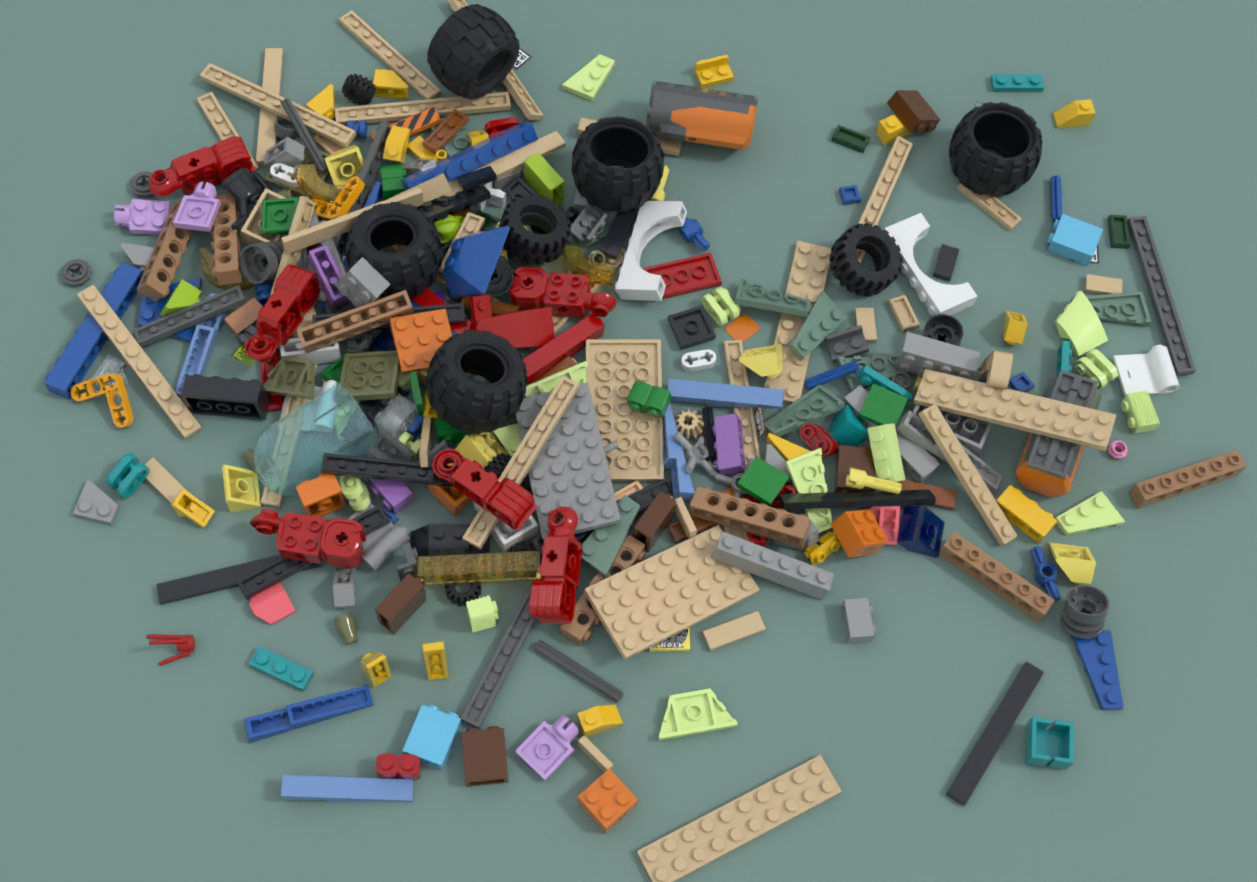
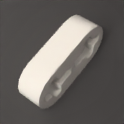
[270,163,303,188]
[681,350,716,372]

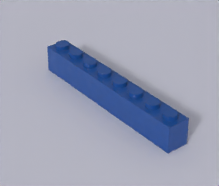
[400,121,538,191]
[44,263,143,400]

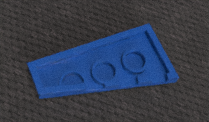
[1070,630,1124,710]

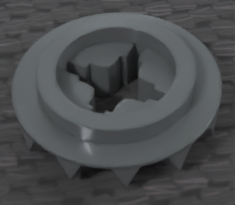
[130,171,154,198]
[61,259,92,287]
[345,331,374,353]

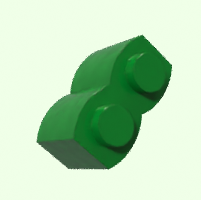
[380,164,407,200]
[627,381,672,418]

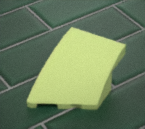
[1055,291,1108,356]

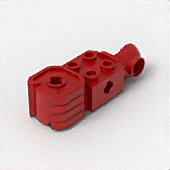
[148,136,256,197]
[245,264,321,362]
[509,267,617,318]
[432,449,537,531]
[529,506,583,624]
[249,509,367,569]

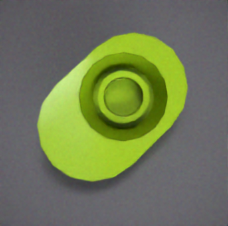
[434,214,465,243]

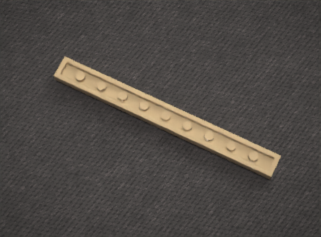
[447,0,544,121]
[200,63,356,148]
[335,92,511,126]
[855,136,913,263]
[77,285,202,440]
[462,375,580,550]

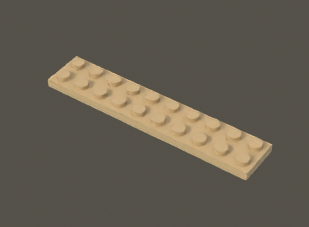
[764,241,831,405]
[914,369,1116,451]
[636,755,842,882]

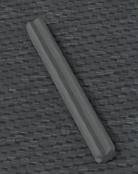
[281,98,328,173]
[535,640,623,702]

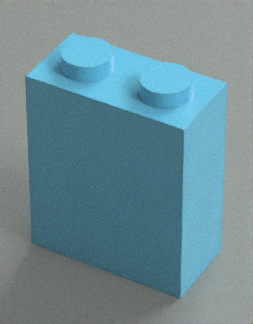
[1047,214,1103,266]
[402,704,462,770]

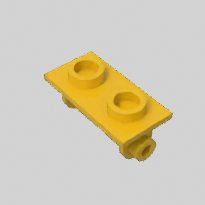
[803,531,842,566]

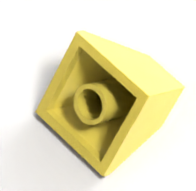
[324,145,364,193]
[739,344,783,378]
[1049,542,1096,585]

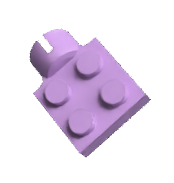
[173,182,221,232]
[114,199,170,235]
[515,715,579,781]

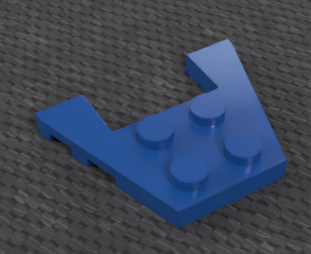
[138,277,202,343]

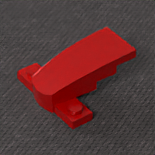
[469,295,555,348]

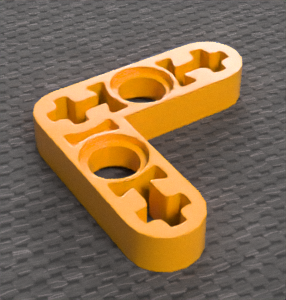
[311,176,365,221]
[71,373,134,428]

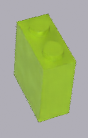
[524,152,565,206]

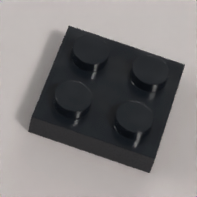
[668,305,716,350]

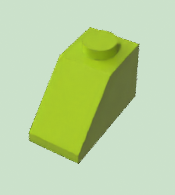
[160,279,202,316]

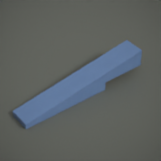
[175,293,228,396]
[668,379,784,409]
[663,403,695,503]
[281,775,414,802]

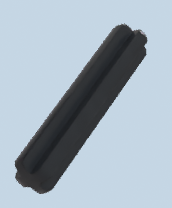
[702,407,716,460]

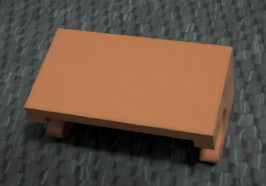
[224,297,263,337]

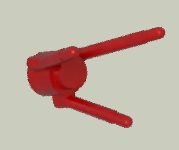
[147,634,195,666]

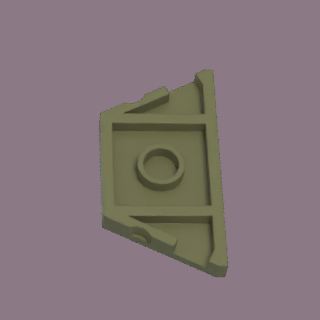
[263,357,315,400]

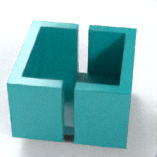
[1025,717,1074,769]

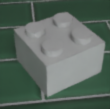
[335,257,390,308]

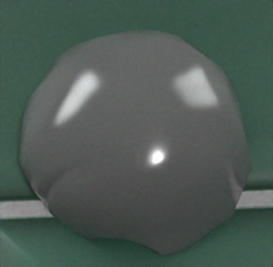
[274,119,299,140]

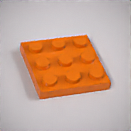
[389,309,452,374]

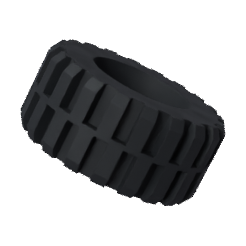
[498,194,571,265]
[829,223,902,297]

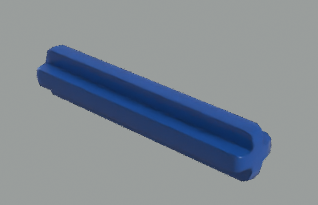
[1051,175,1062,222]
[805,361,859,390]

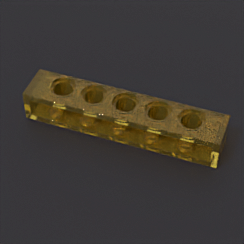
[417,551,541,584]

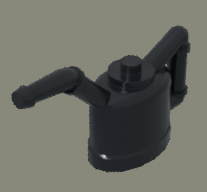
[221,167,274,230]

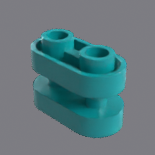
[106,453,150,499]

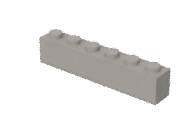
[843,385,940,483]
[711,531,834,600]

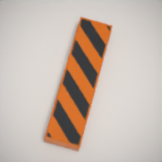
[370,106,442,140]

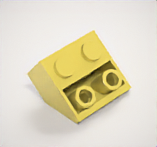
[455,432,511,471]

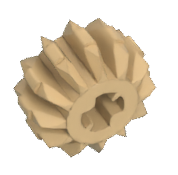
[674,408,704,440]

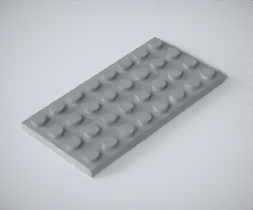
[516,382,621,541]

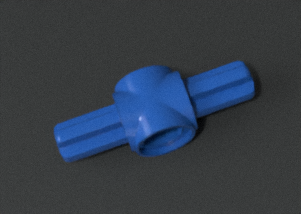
[679,217,710,251]
[1030,546,1061,602]

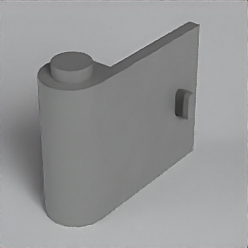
[348,503,409,572]

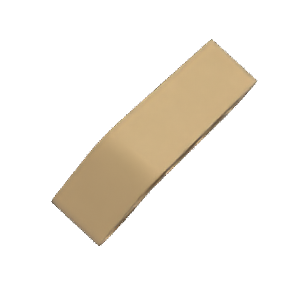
[978,350,1013,389]

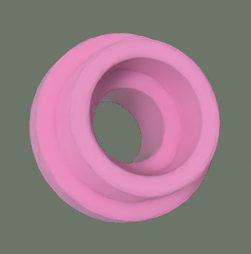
[1108,441,1128,459]

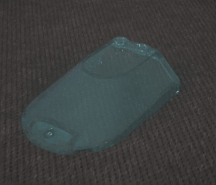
[253,383,378,497]

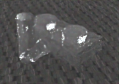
[91,355,129,396]

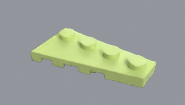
[784,448,832,533]

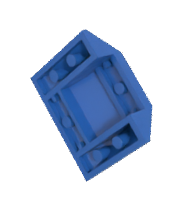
[443,226,510,299]

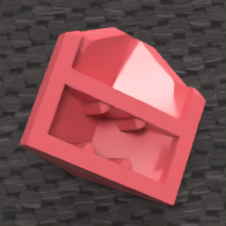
[869,506,900,545]
[249,582,296,625]

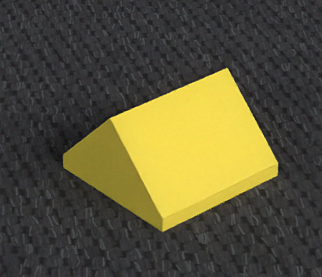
[222,464,261,513]

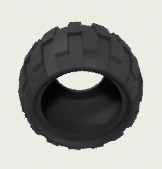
[427,4,520,100]
[949,102,1042,197]
[571,116,664,213]
[345,202,443,299]
[426,330,527,434]

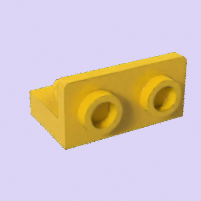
[695,55,734,88]

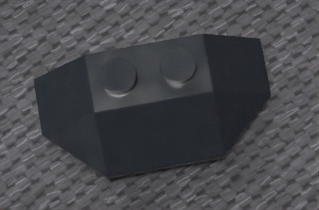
[410,524,490,567]

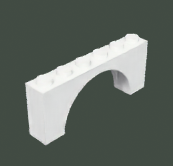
[615,201,687,301]
[884,213,977,316]

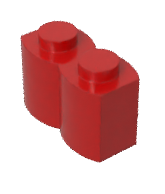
[376,753,422,781]

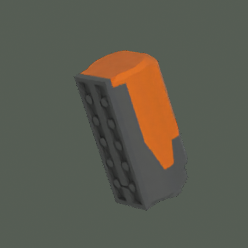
[646,80,758,150]
[1015,370,1101,497]

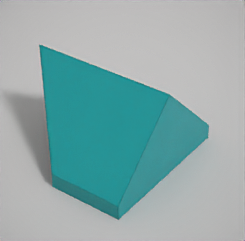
[828,405,868,446]

